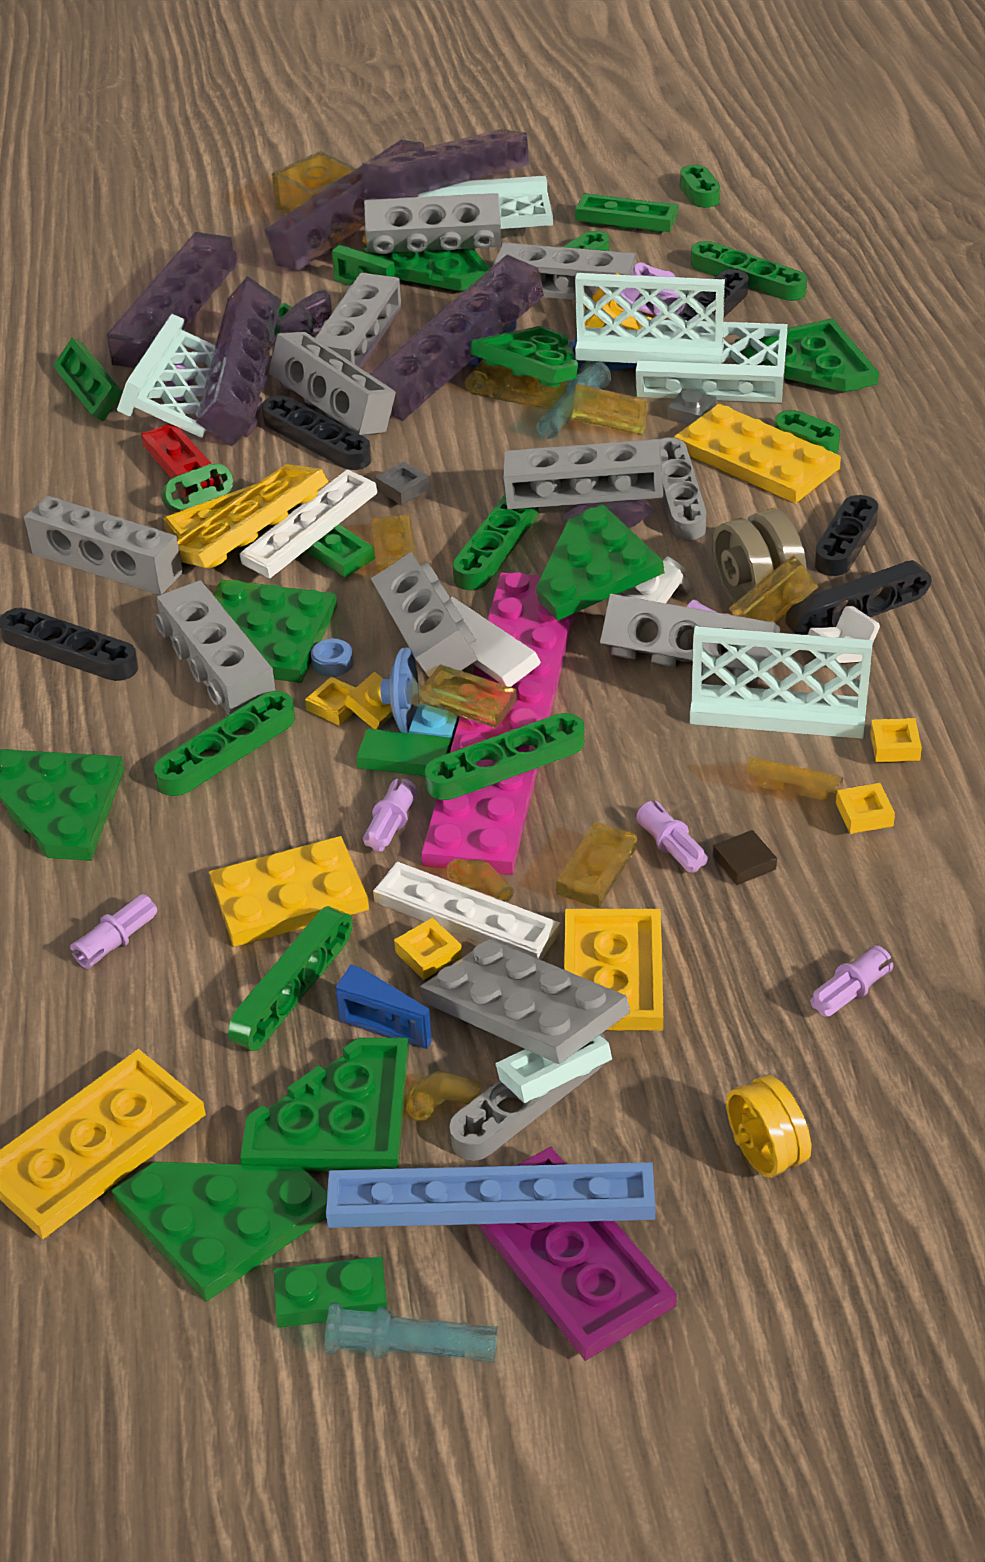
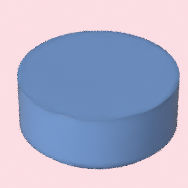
[311,639,353,677]

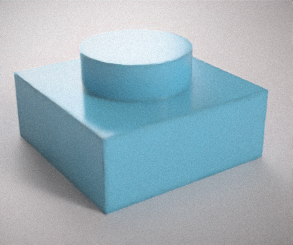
[409,703,461,743]

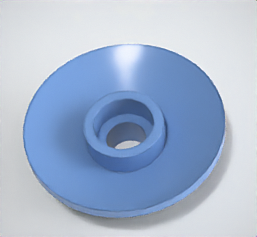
[380,648,419,733]

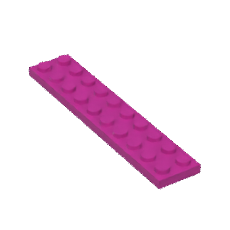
[421,572,575,875]

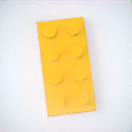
[674,404,841,504]
[177,464,328,568]
[0,1049,206,1239]

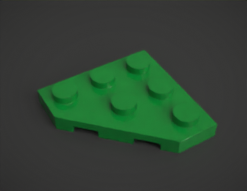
[363,247,493,291]
[735,318,879,392]
[470,326,578,387]
[536,505,664,621]
[213,579,337,683]
[0,749,125,861]
[240,1037,409,1171]
[112,1161,328,1302]

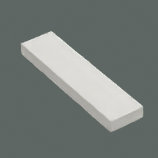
[239,469,377,579]
[451,597,541,688]
[373,862,560,960]

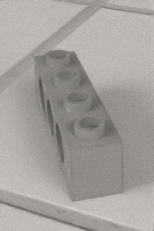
[364,193,501,254]
[494,243,636,300]
[315,273,402,369]
[269,332,396,437]
[503,439,663,509]
[24,496,183,595]
[371,552,478,687]
[155,580,276,715]
[600,594,780,682]

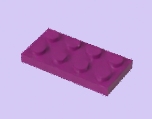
[476,1146,677,1361]

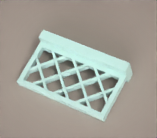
[417,176,553,229]
[575,273,725,364]
[117,314,246,438]
[636,319,788,403]
[690,626,873,739]

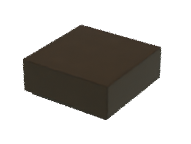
[713,829,777,885]

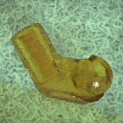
[446,858,514,902]
[405,1071,481,1121]

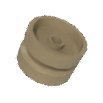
[712,508,807,610]

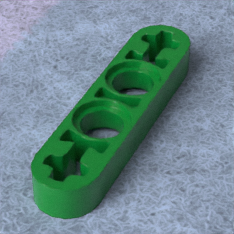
[691,241,807,301]
[453,494,539,590]
[154,691,295,796]
[425,713,585,800]
[228,906,353,1051]

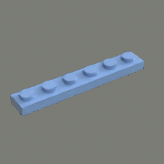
[326,1162,655,1228]

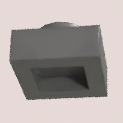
[668,389,716,425]
[375,461,430,505]

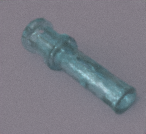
[537,361,611,439]
[325,1302,498,1363]

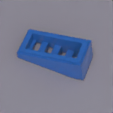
[335,964,432,1049]

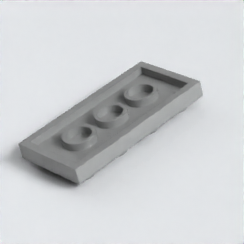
[420,939,630,1064]

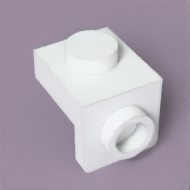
[622,556,692,603]
[808,606,880,664]

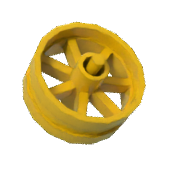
[726,1075,811,1178]

